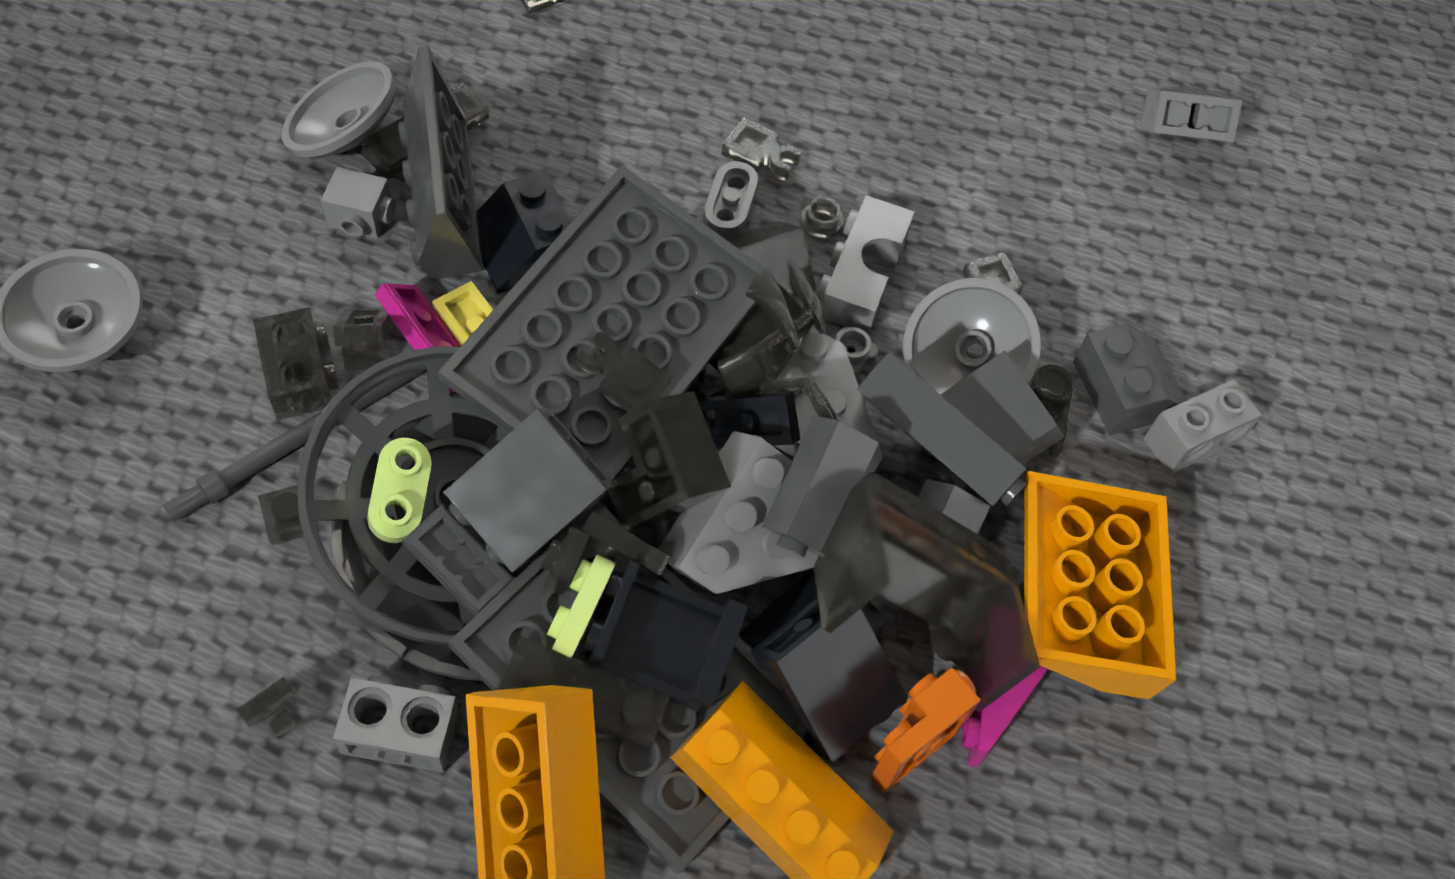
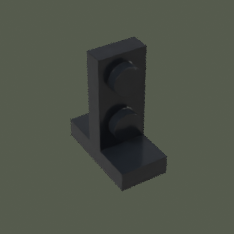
[663,388,801,460]

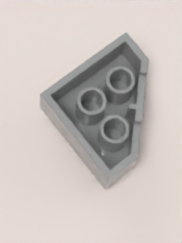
[755,323,883,510]
[655,431,867,594]

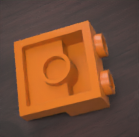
[870,667,981,794]

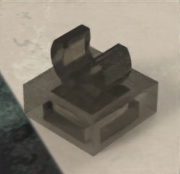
[236,677,297,739]

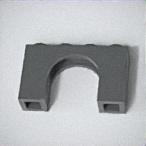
[762,416,991,615]

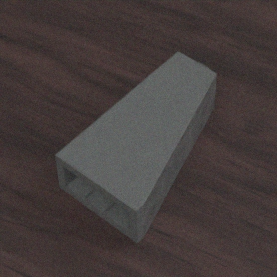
[857,351,1026,508]

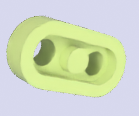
[367,438,432,543]
[546,554,616,658]

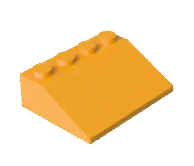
[1024,471,1176,700]

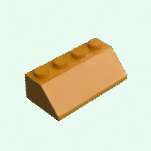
[670,680,894,879]
[466,685,605,879]

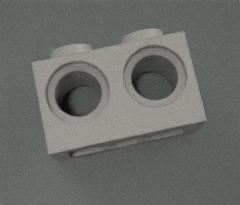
[1141,88,1243,142]
[1143,379,1262,475]
[332,675,460,773]

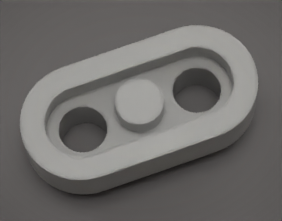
[703,161,758,238]

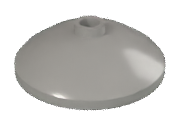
[282,61,396,158]
[0,249,143,372]
[903,278,1042,394]

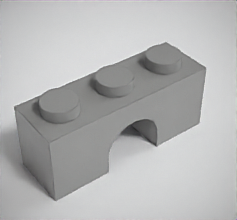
[816,195,915,335]

